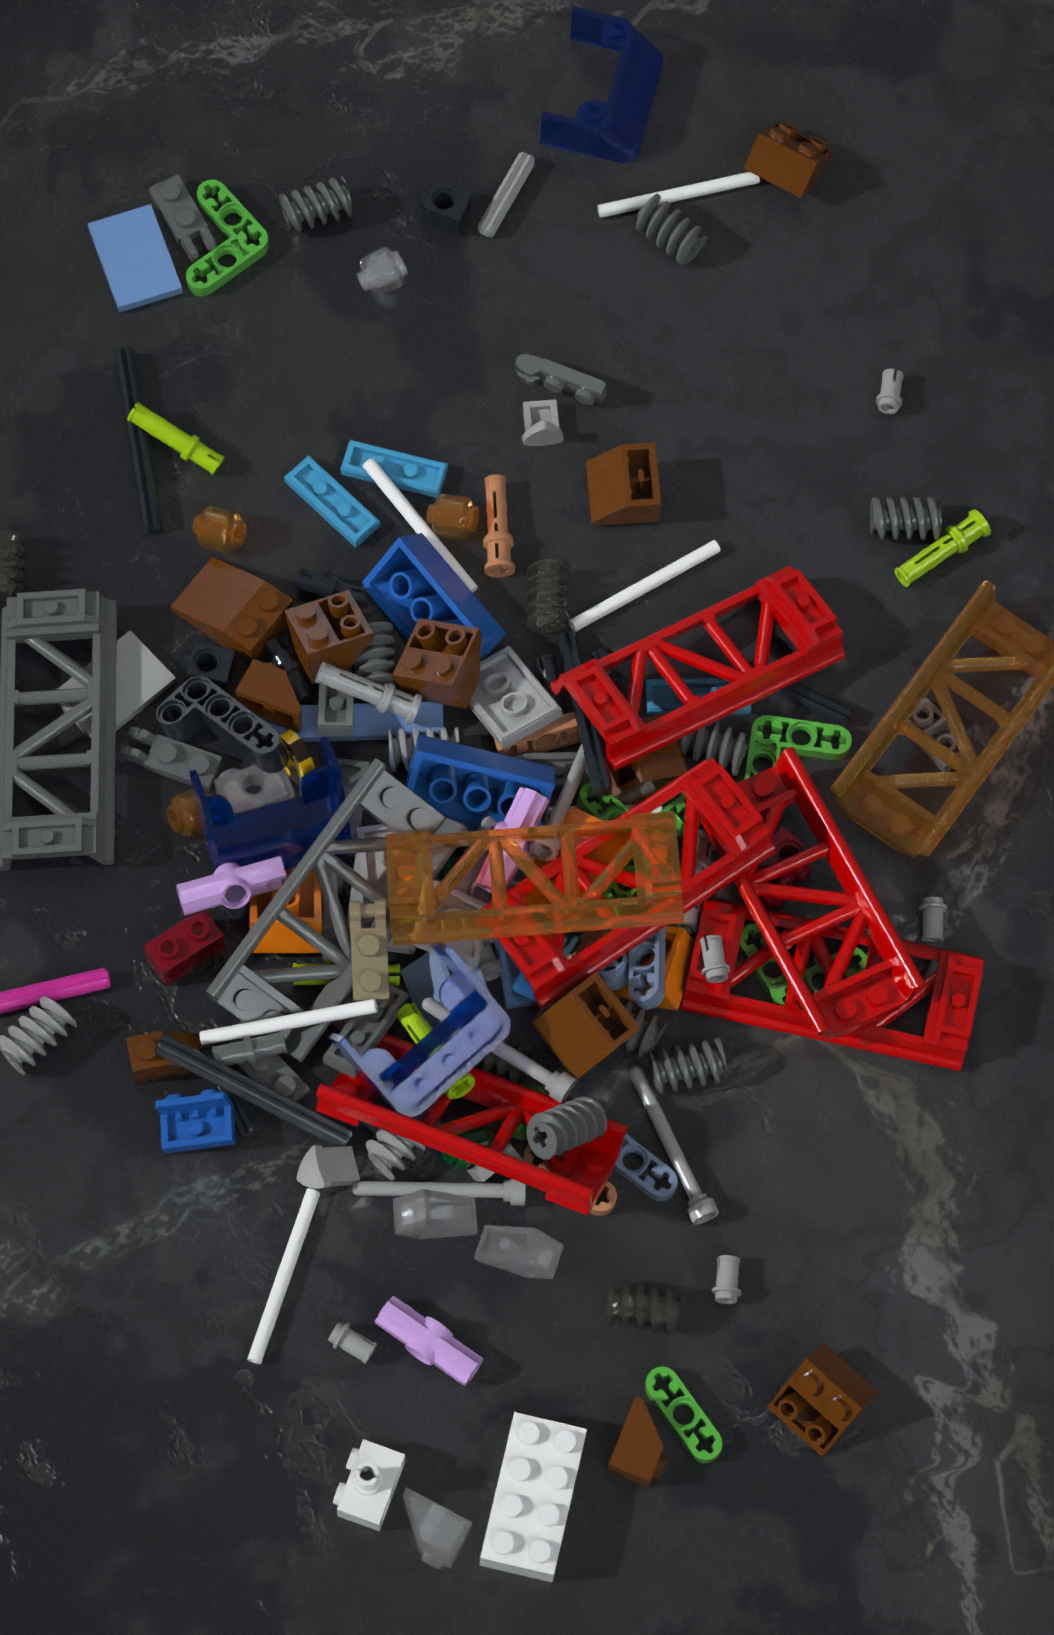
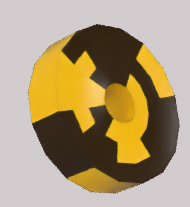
[280,730,316,786]

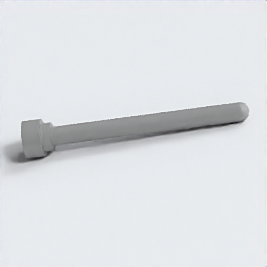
[530,743,587,861]
[422,997,577,1104]
[629,1066,719,1225]
[351,1179,526,1206]

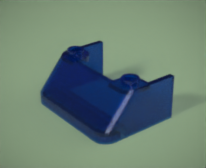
[540,6,664,163]
[189,736,352,872]
[328,942,511,1117]

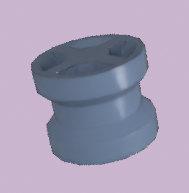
[597,954,629,990]

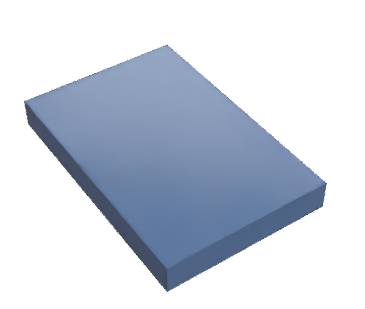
[88,204,183,313]

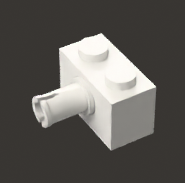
[333,1439,405,1531]

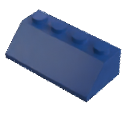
[361,533,506,661]
[405,734,555,834]

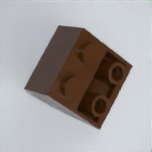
[743,121,834,198]
[586,442,661,526]
[284,590,374,684]
[392,618,481,709]
[601,713,689,805]
[531,972,641,1079]
[767,1343,879,1457]

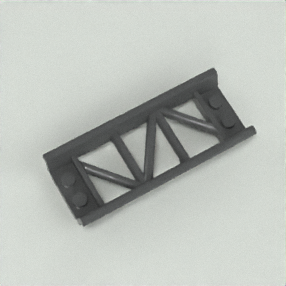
[0,589,117,871]
[206,758,469,1063]

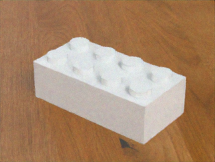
[480,1412,587,1583]

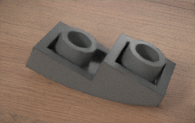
[899,697,972,774]

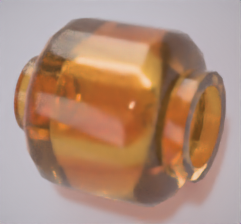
[427,494,479,540]
[193,506,246,553]
[167,787,222,838]

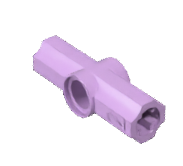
[475,787,549,896]
[176,856,287,915]
[375,1296,483,1386]

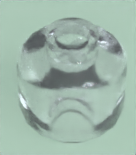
[356,247,408,297]

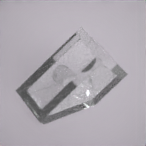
[393,1189,478,1239]
[474,1225,564,1279]
[403,1487,472,1569]

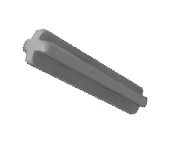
[478,152,535,238]

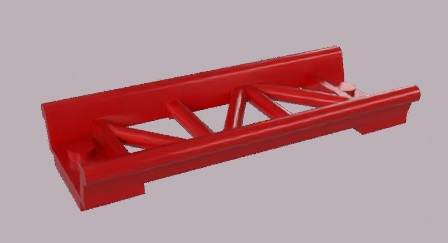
[550,565,846,771]
[699,747,926,1040]
[473,758,776,1009]
[681,897,984,1071]
[316,1034,629,1215]

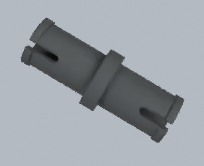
[212,1031,288,1066]

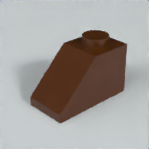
[235,659,303,734]
[126,1031,201,1084]
[607,1396,667,1488]

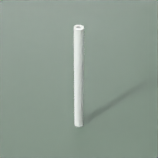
[597,172,760,218]
[362,458,478,593]
[568,540,721,632]
[200,998,378,1045]
[247,1188,320,1364]

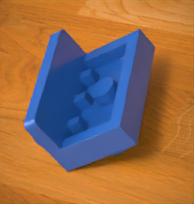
[155,1089,236,1154]

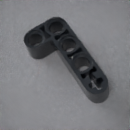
[156,676,289,773]

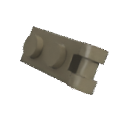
[349,899,390,1002]

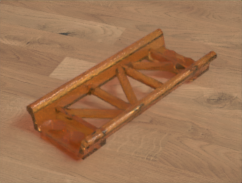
[831,581,1054,859]
[386,811,684,946]

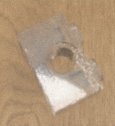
[214,764,296,828]

